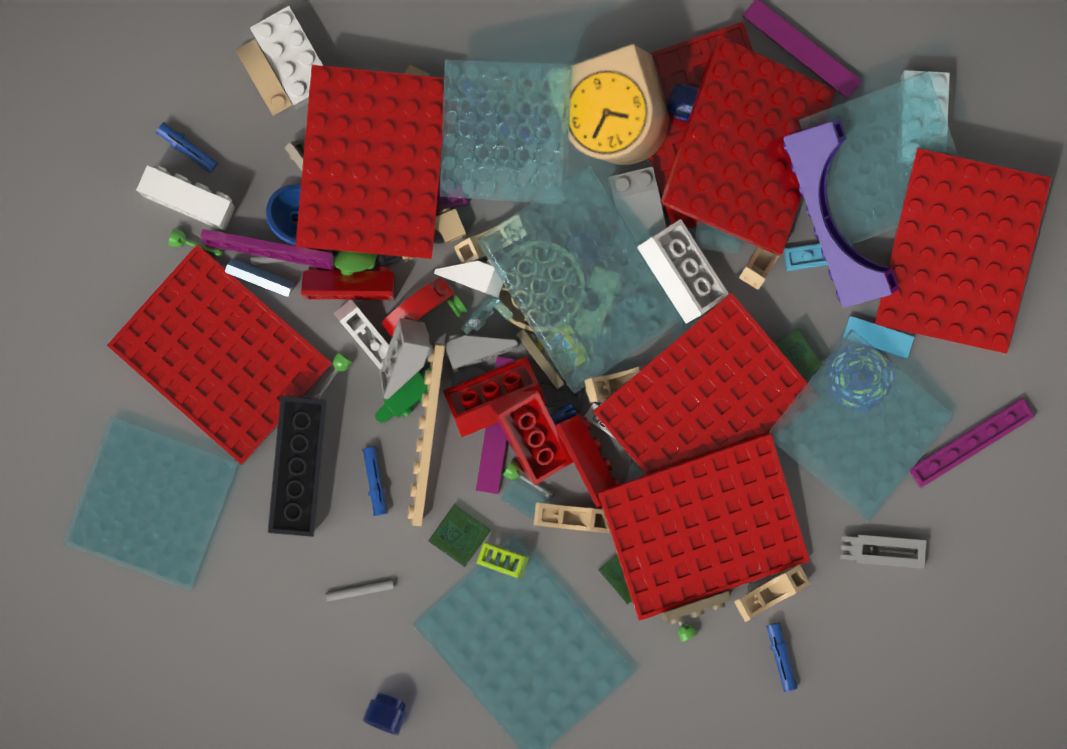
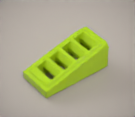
[477,542,529,579]

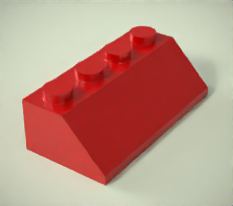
[301,267,395,300]
[443,357,546,437]
[490,390,573,485]
[555,414,620,507]

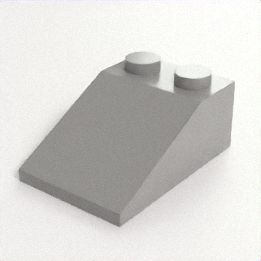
[608,166,666,246]
[379,318,432,399]
[444,334,518,372]

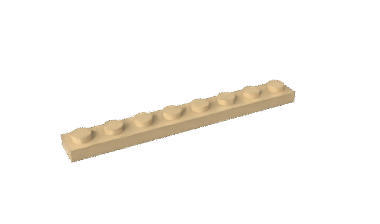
[407,343,445,526]

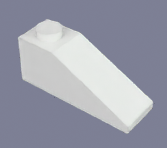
[434,260,507,297]
[333,299,389,369]

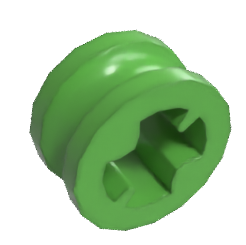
[447,295,468,318]

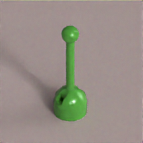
[168,228,223,257]

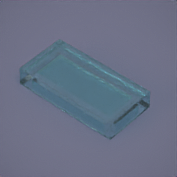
[501,480,551,519]

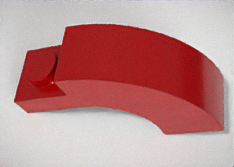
[381,276,455,336]

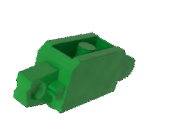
[374,367,443,424]

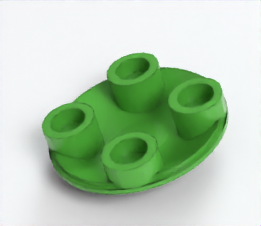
[332,250,376,275]

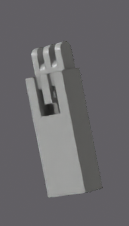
[840,535,926,569]

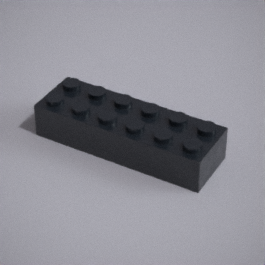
[268,395,327,537]

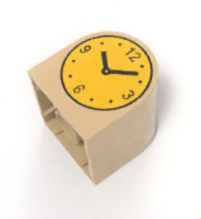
[547,44,670,165]

